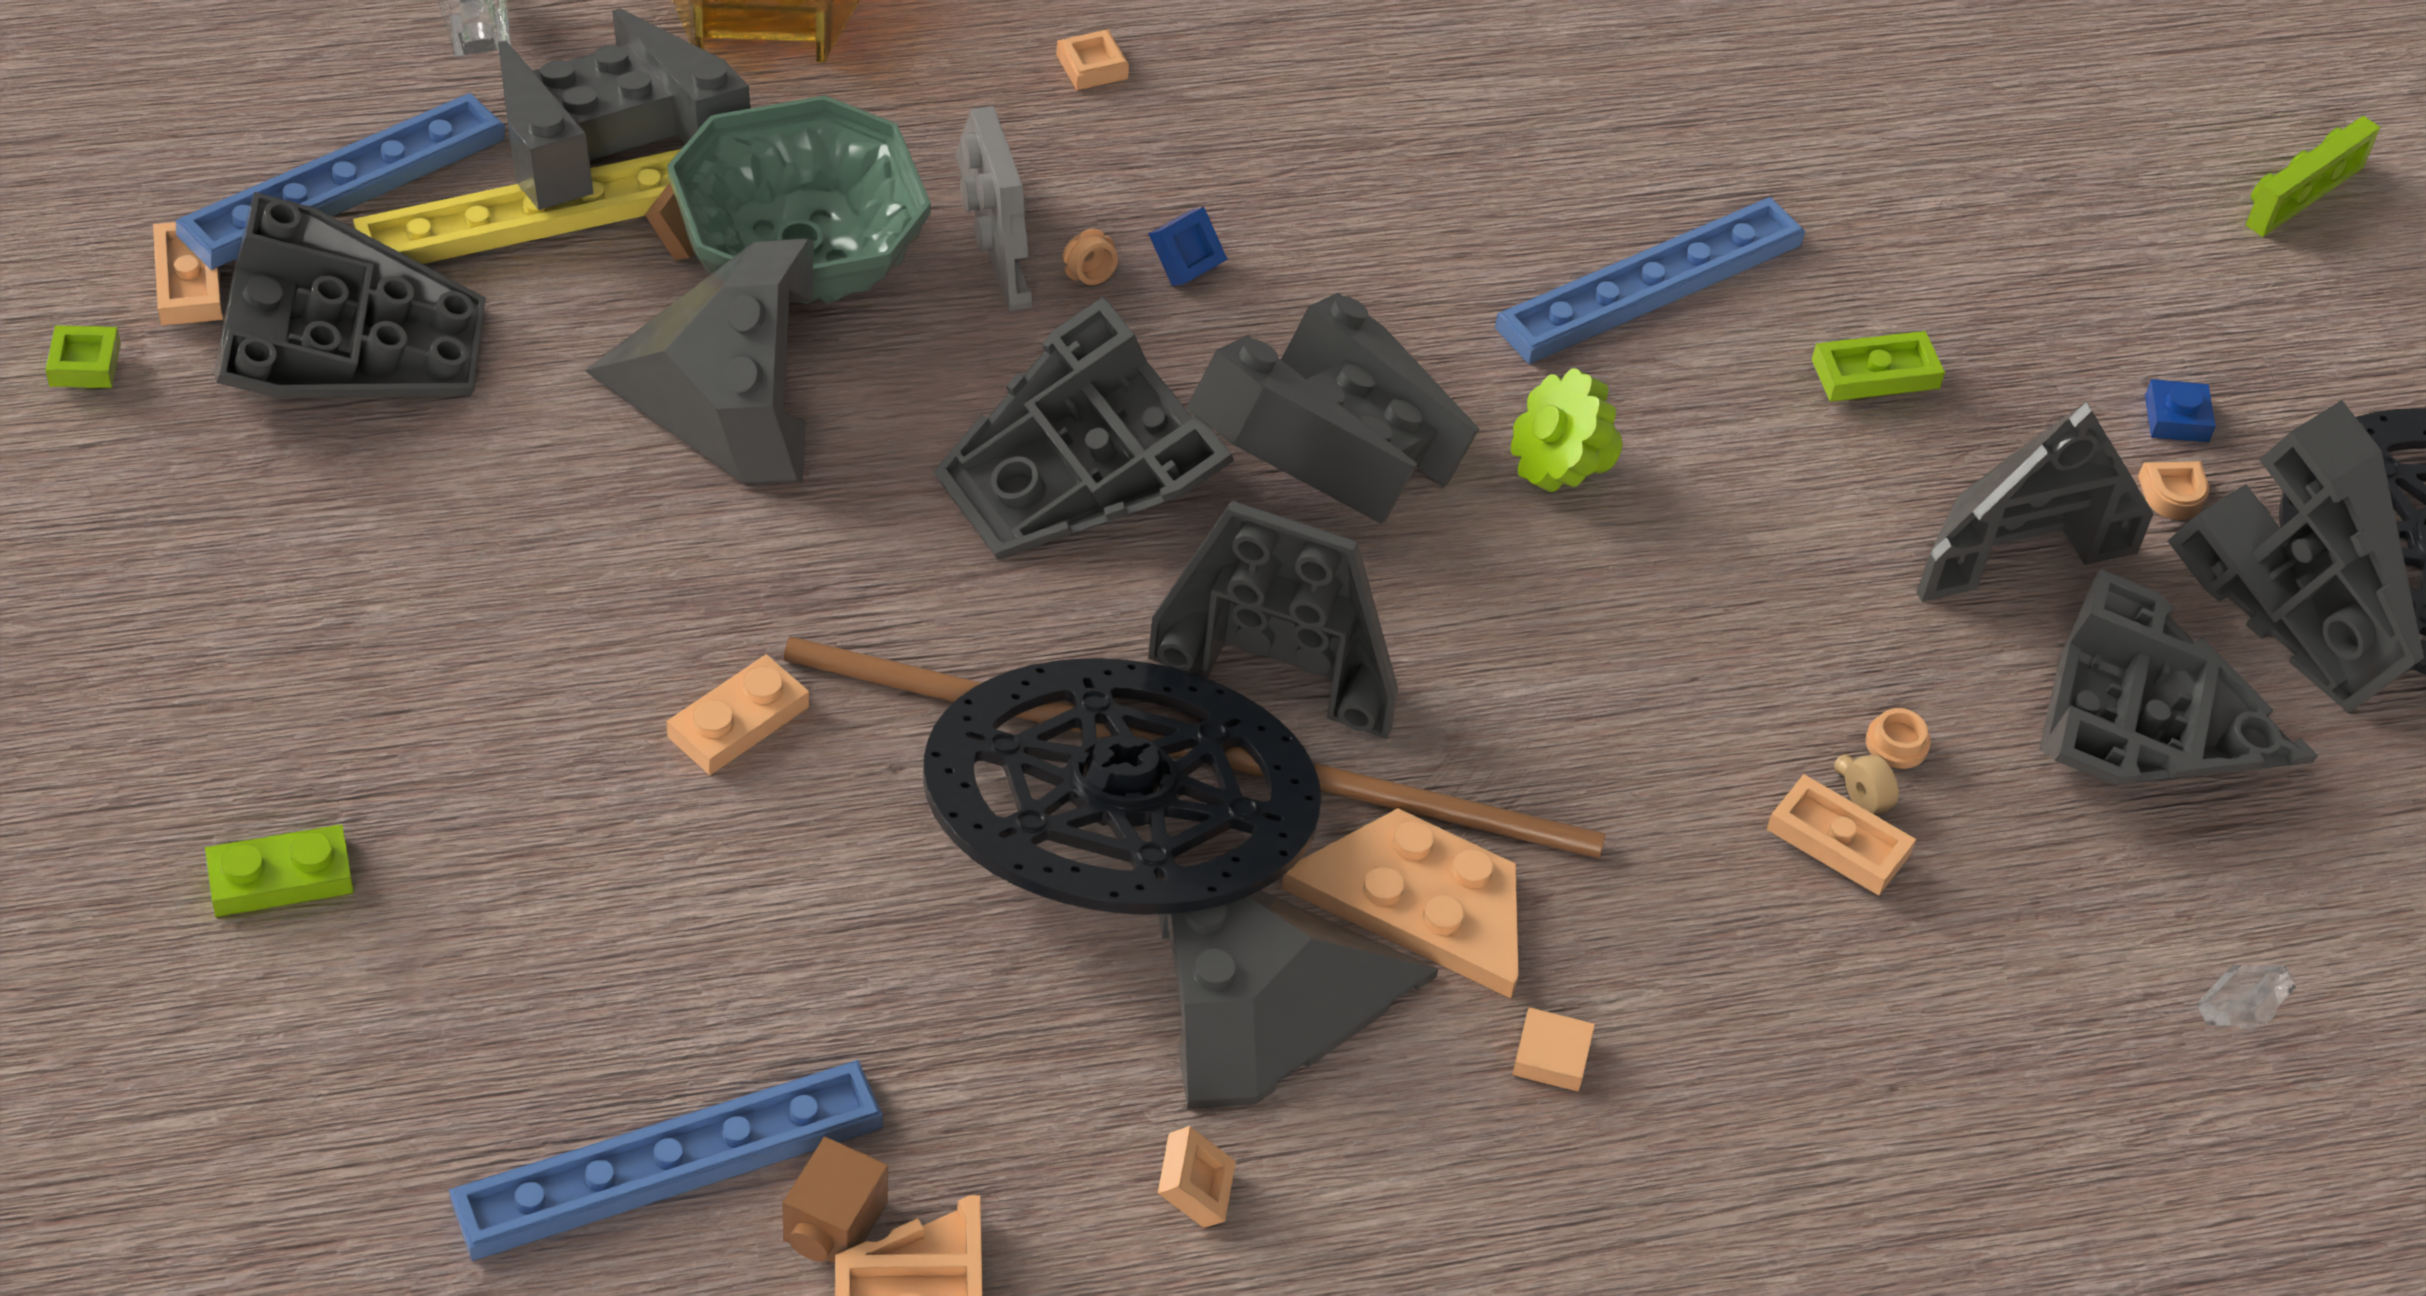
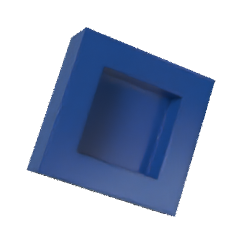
[1148,207,1228,286]
[2145,379,2216,443]

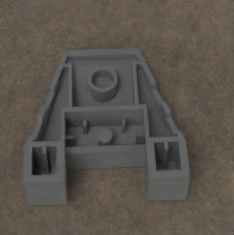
[2168,400,2424,713]

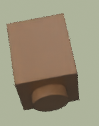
[782,1136,888,1264]

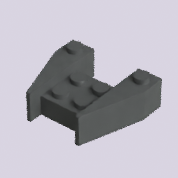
[498,8,751,210]
[1186,293,1479,524]

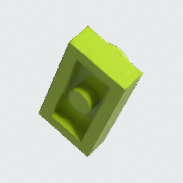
[1811,331,1945,402]
[205,824,354,917]

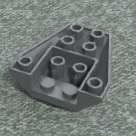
[214,192,486,398]
[1148,500,1398,739]

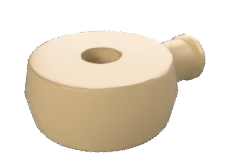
[1834,754,1899,815]

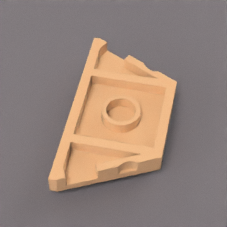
[1281,808,1519,999]
[835,1195,982,1296]

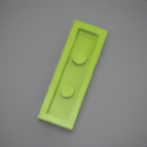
[2245,115,2381,237]

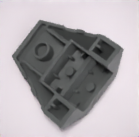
[933,296,1234,559]

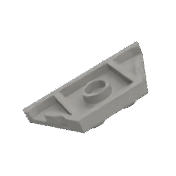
[955,106,1032,312]

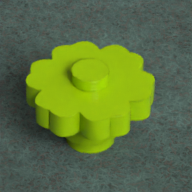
[1510,368,1623,492]

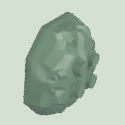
[667,95,931,304]

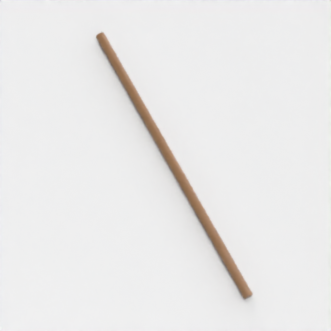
[784,636,1606,859]

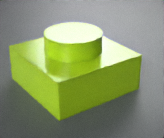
[45,325,121,388]

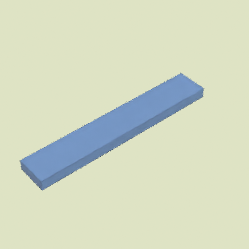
[176,93,505,270]
[1495,197,1805,364]
[449,1060,883,1261]

